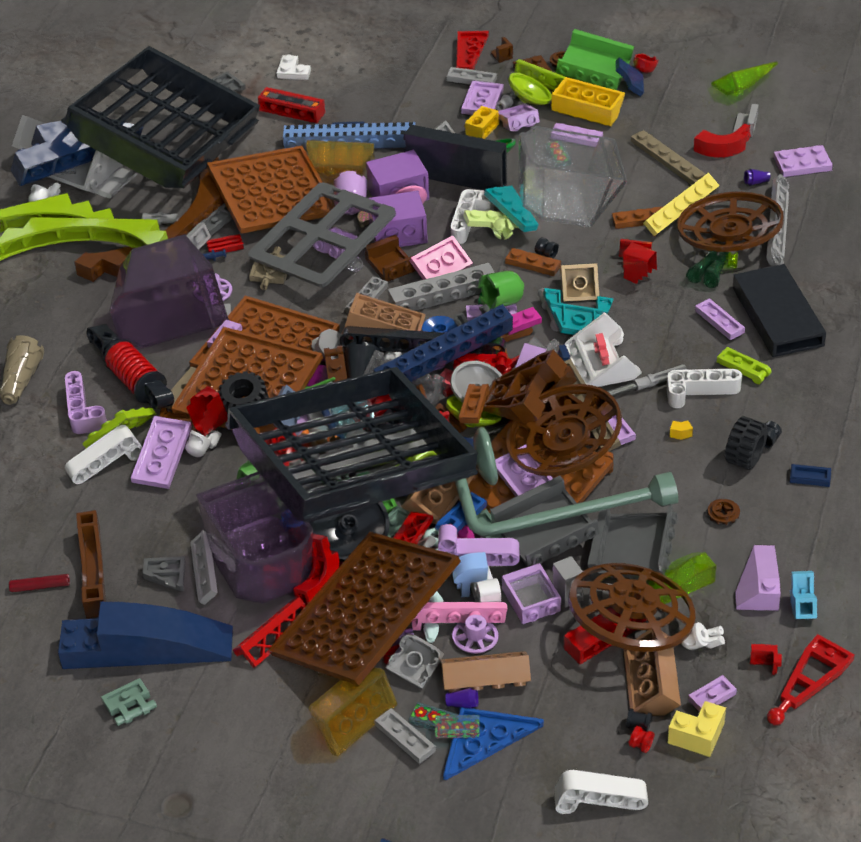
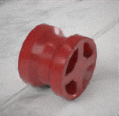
[629,726,654,753]

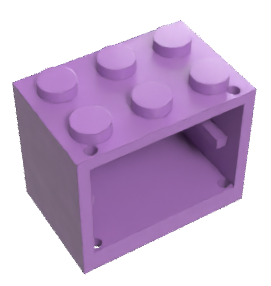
[366,150,429,200]
[368,190,428,247]

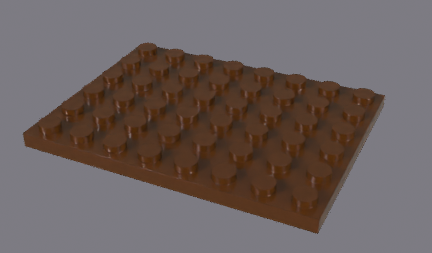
[268,532,461,686]

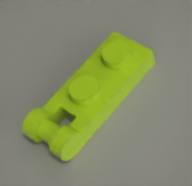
[717,347,772,384]

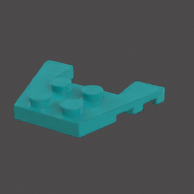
[543,288,613,335]

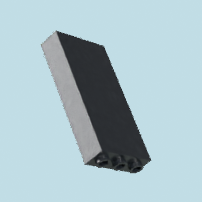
[403,125,507,191]
[732,264,826,357]

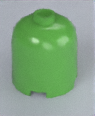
[478,271,524,309]

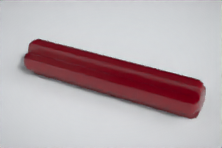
[9,574,70,592]

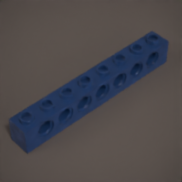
[374,304,513,396]

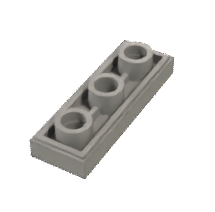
[345,277,388,313]

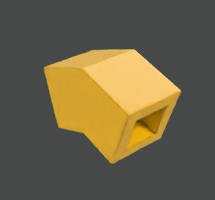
[670,420,693,440]

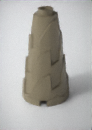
[0,335,44,405]

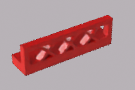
[393,511,434,544]
[233,597,306,668]

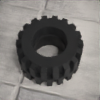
[218,371,269,415]
[725,416,767,470]

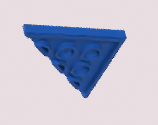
[443,707,544,780]

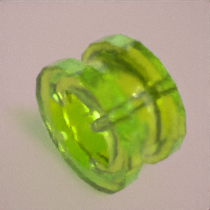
[728,252,738,268]

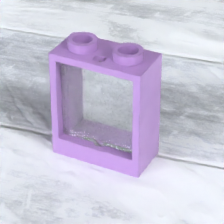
[502,563,561,624]

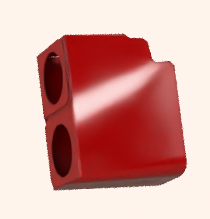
[623,242,657,284]
[186,386,228,436]

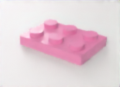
[410,236,473,280]

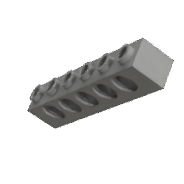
[388,263,495,311]

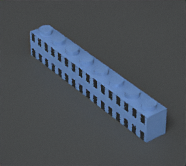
[283,122,415,150]

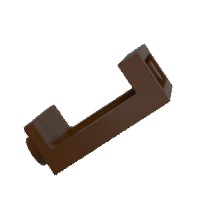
[365,234,416,281]

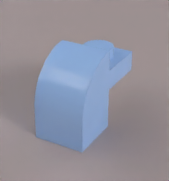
[452,552,488,597]

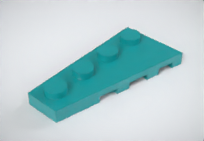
[484,186,539,232]

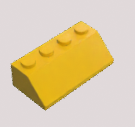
[552,77,625,126]

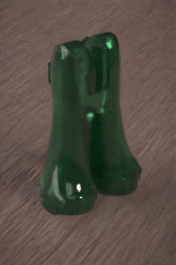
[686,251,729,288]

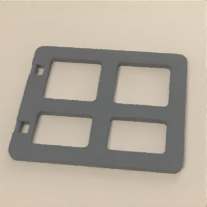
[248,182,396,287]

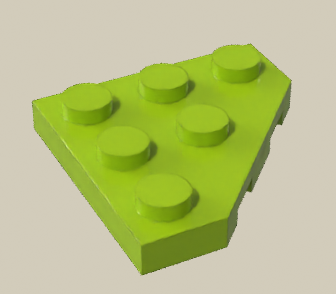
[82,407,156,449]

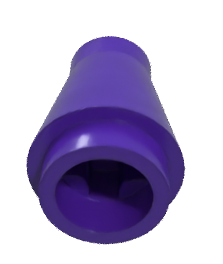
[744,169,770,186]
[445,688,479,709]

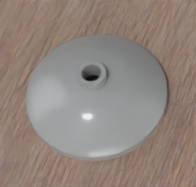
[450,361,502,403]

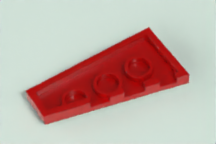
[457,31,489,70]

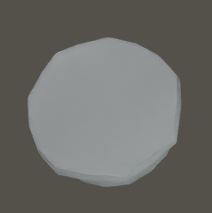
[311,329,345,362]

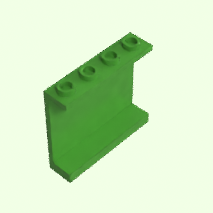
[556,29,634,90]

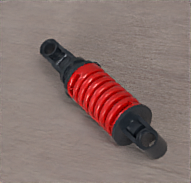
[87,324,174,410]

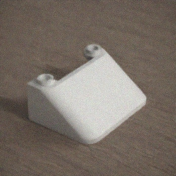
[564,313,642,387]

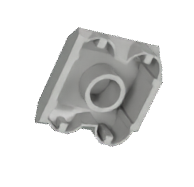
[385,633,444,689]

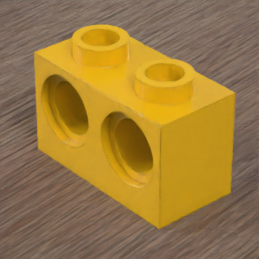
[464,106,499,139]

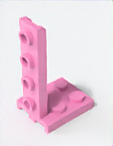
[411,602,507,630]

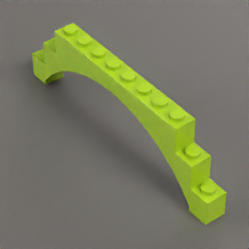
[0,193,114,232]
[0,217,178,269]

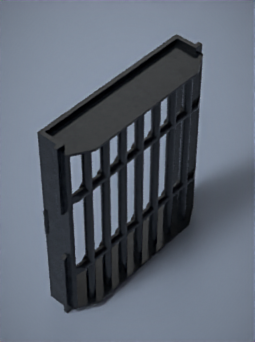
[61,46,260,189]
[225,367,478,522]

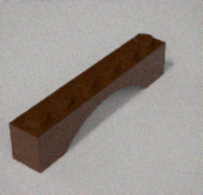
[76,510,106,619]

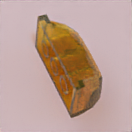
[306,140,375,174]
[309,668,398,757]

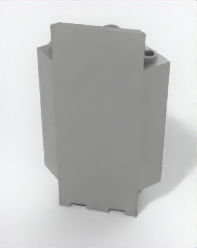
[12,115,138,199]

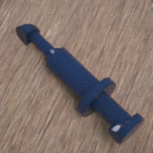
[186,249,227,263]

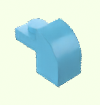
[790,571,817,619]

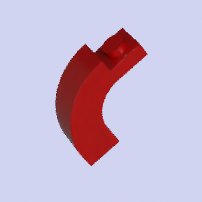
[693,123,751,158]
[293,534,339,605]

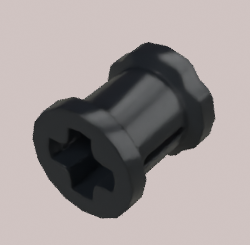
[626,708,652,732]

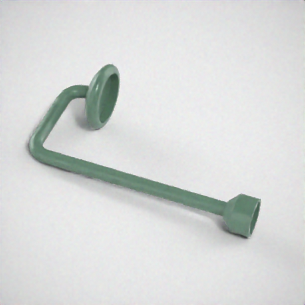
[455,427,679,536]

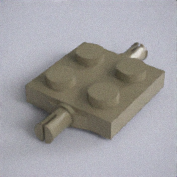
[249,246,288,290]

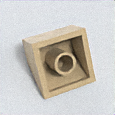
[560,263,599,302]

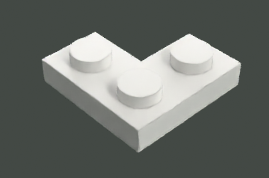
[277,55,311,80]

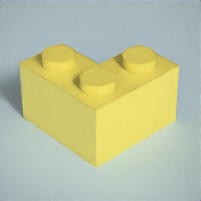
[668,701,726,757]

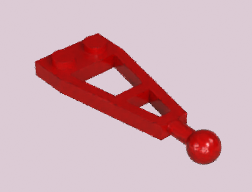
[767,634,855,725]

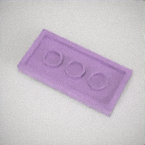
[131,416,192,489]

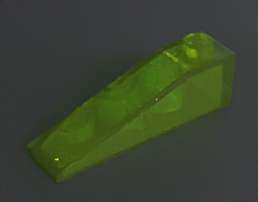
[711,61,778,97]
[648,552,716,604]

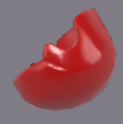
[633,54,659,73]

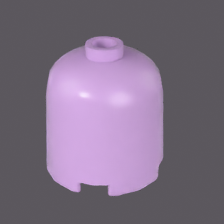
[334,171,368,215]

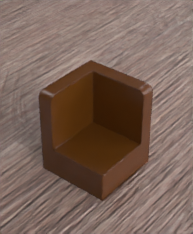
[491,37,513,63]

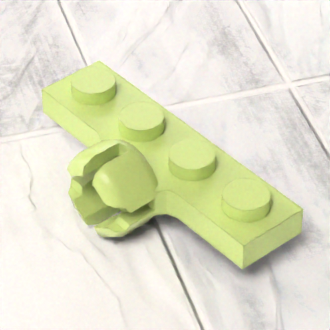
[463,210,518,240]

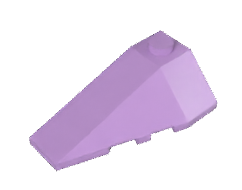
[735,545,780,611]

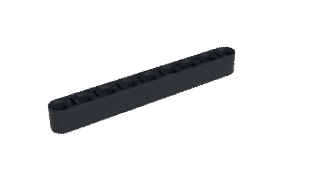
[340,326,506,354]

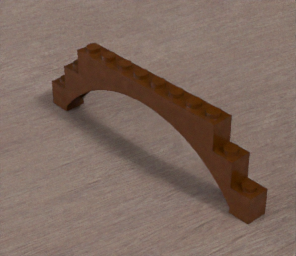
[75,157,225,282]

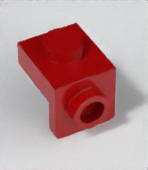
[750,644,782,675]

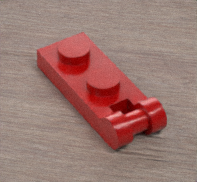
[453,352,508,373]

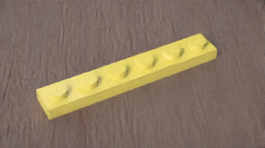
[643,173,720,236]

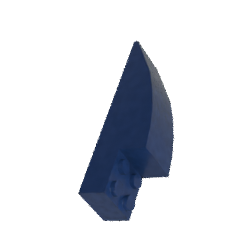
[11,121,144,186]
[58,602,233,669]

